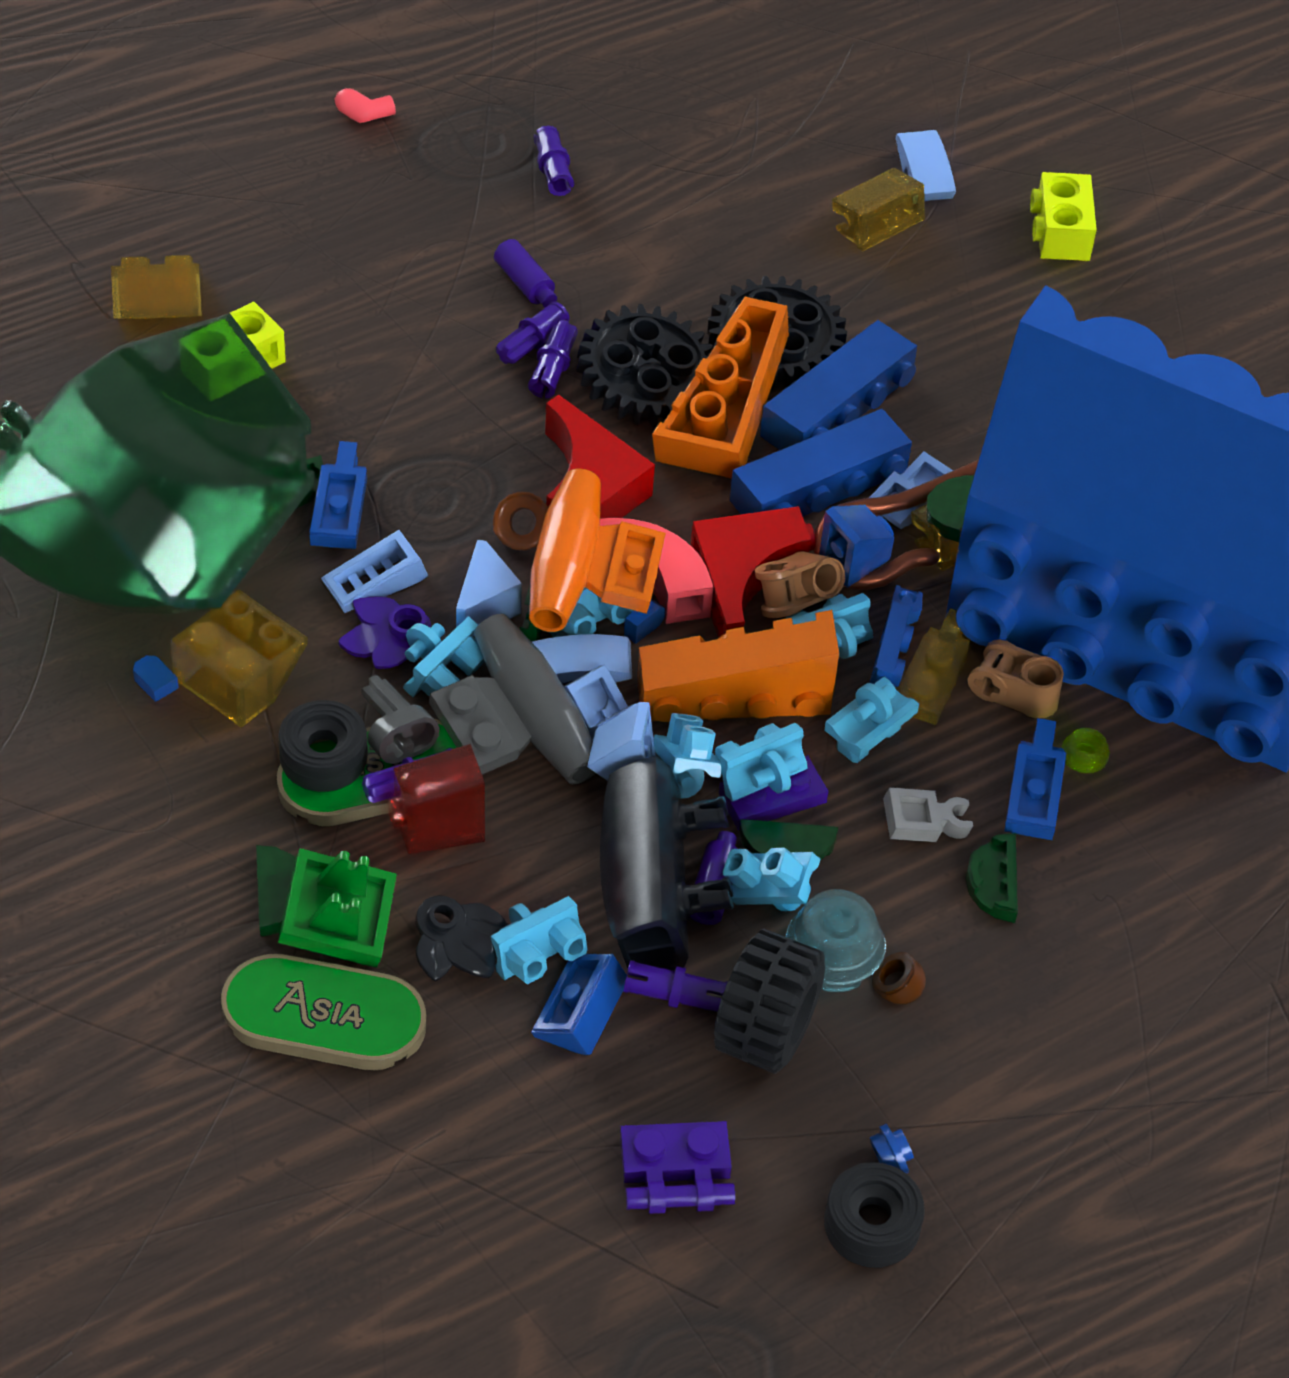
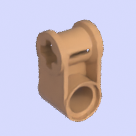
[755,551,845,618]
[967,639,1064,718]

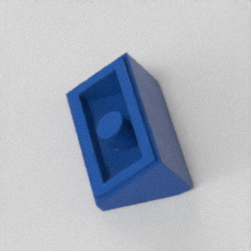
[531,954,627,1055]

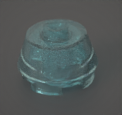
[785,889,886,992]

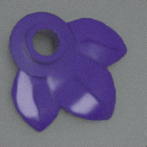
[338,597,431,669]

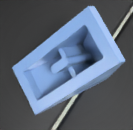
[456,540,522,636]
[587,702,656,781]

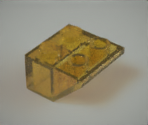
[111,255,203,320]
[171,589,308,728]

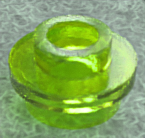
[1062,728,1110,773]

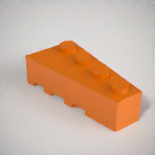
[652,297,789,479]
[637,610,839,722]

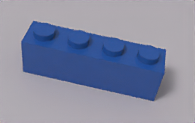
[760,320,917,450]
[730,408,912,516]

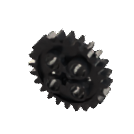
[707,276,847,390]
[576,304,713,427]

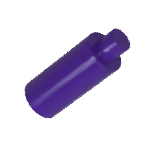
[494,239,557,308]
[691,831,738,925]

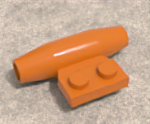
[529,469,666,632]

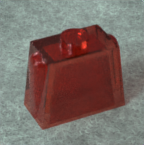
[387,744,485,854]

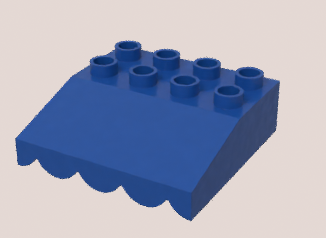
[945,285,1289,773]

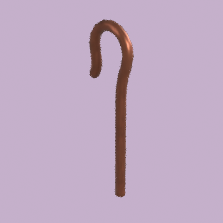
[813,460,979,591]

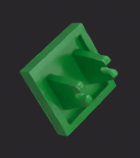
[278,848,397,968]

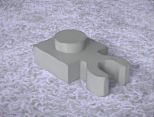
[883,788,973,842]

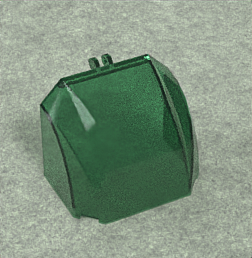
[0,313,314,614]

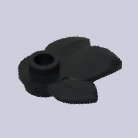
[415,895,508,981]

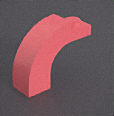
[600,518,714,624]

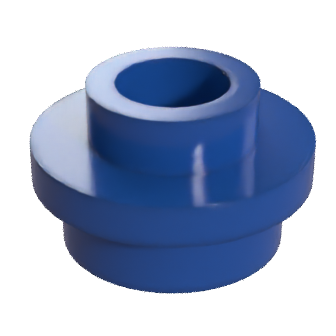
[869,1124,914,1174]

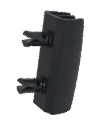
[600,756,734,970]

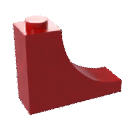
[545,395,655,519]
[691,506,816,638]

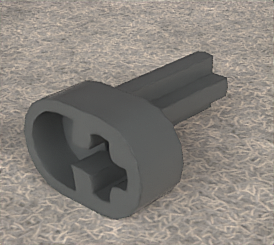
[361,675,440,764]

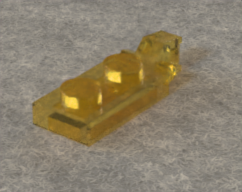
[897,608,970,725]

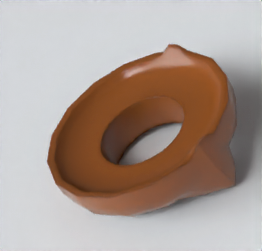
[493,492,548,551]

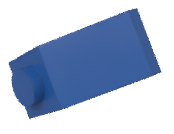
[819,505,894,588]

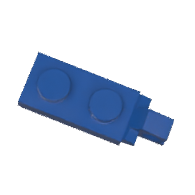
[310,441,367,549]
[869,585,923,687]
[1004,718,1067,840]

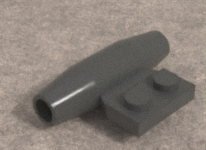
[429,614,596,785]

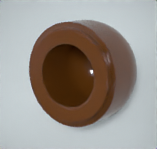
[872,952,926,1004]

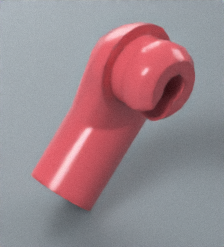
[335,88,396,123]

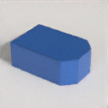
[624,599,666,644]
[133,655,179,702]

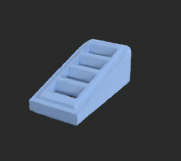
[321,530,429,613]

